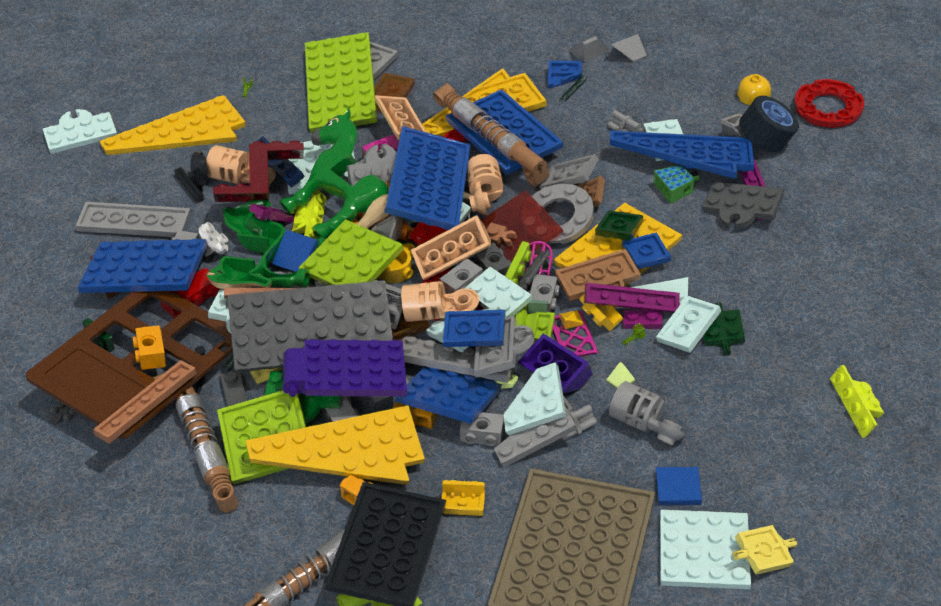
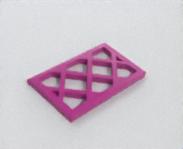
[553,311,598,357]

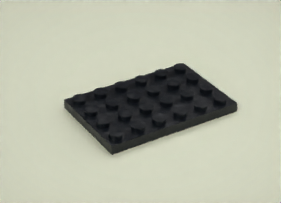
[325,482,446,606]

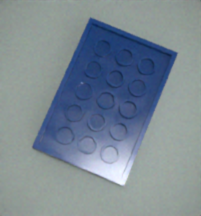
[446,89,563,175]
[77,239,207,293]

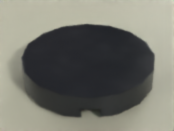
[190,152,208,187]

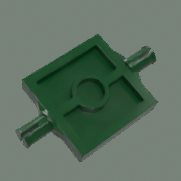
[704,302,745,356]

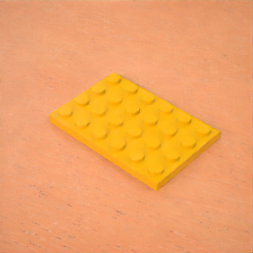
[554,203,682,287]

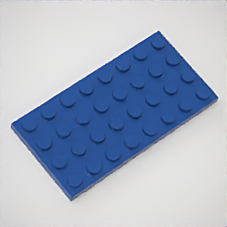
[384,126,470,230]

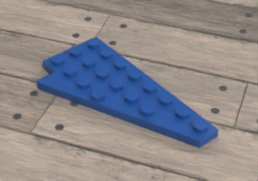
[610,130,754,179]

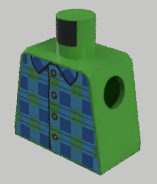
[654,165,699,204]

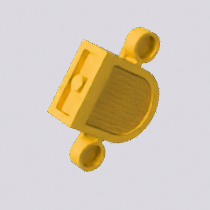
[377,243,415,283]

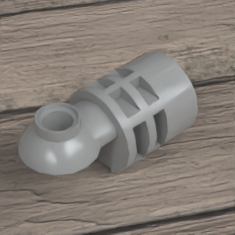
[609,381,686,446]

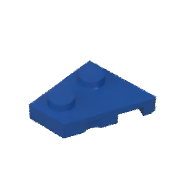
[548,61,582,88]

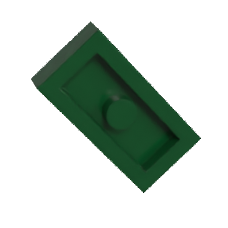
[82,318,115,352]

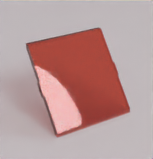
[481,190,563,263]

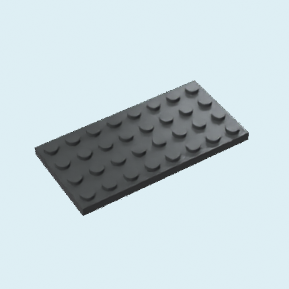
[227,280,393,372]

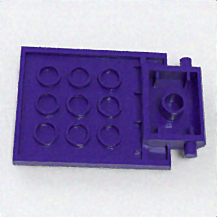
[283,339,407,397]

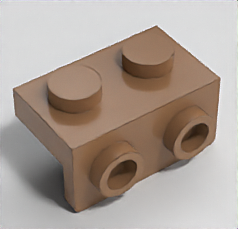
[576,176,605,208]

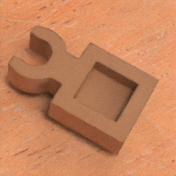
[486,222,517,246]

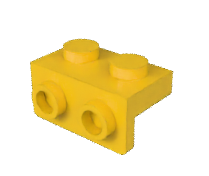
[579,295,623,331]
[441,480,485,516]

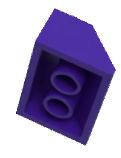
[518,333,593,394]

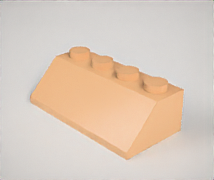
[374,95,427,140]
[411,215,491,281]

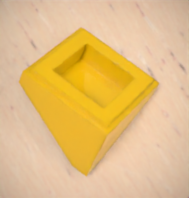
[559,310,583,329]

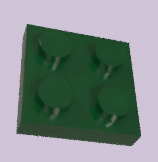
[595,210,644,241]

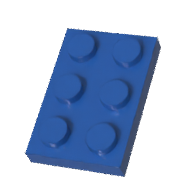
[443,310,506,347]

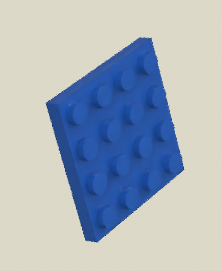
[395,366,502,424]

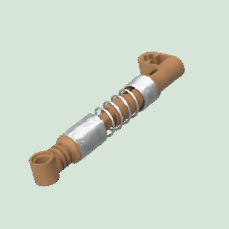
[433,83,550,188]
[154,373,238,513]
[244,529,345,606]

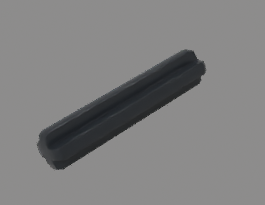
[174,167,204,203]

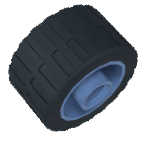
[739,96,799,152]

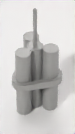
[608,110,644,132]
[561,404,597,441]

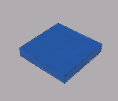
[272,230,319,272]
[622,232,671,270]
[656,467,702,505]

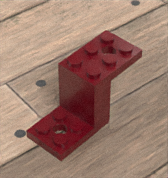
[213,140,304,203]

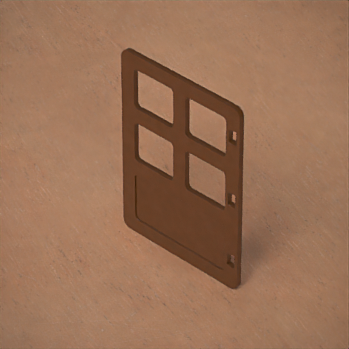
[26,291,233,439]

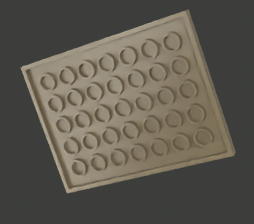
[488,468,655,606]

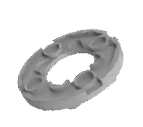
[522,184,594,246]

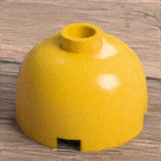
[737,74,771,105]

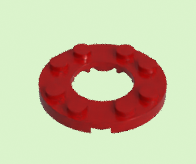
[794,79,864,128]

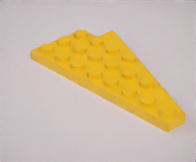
[422,69,547,137]
[99,95,246,155]
[245,406,425,485]

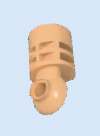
[206,145,276,188]
[466,154,503,215]
[401,281,479,322]

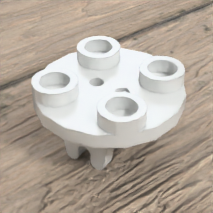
[198,222,229,256]

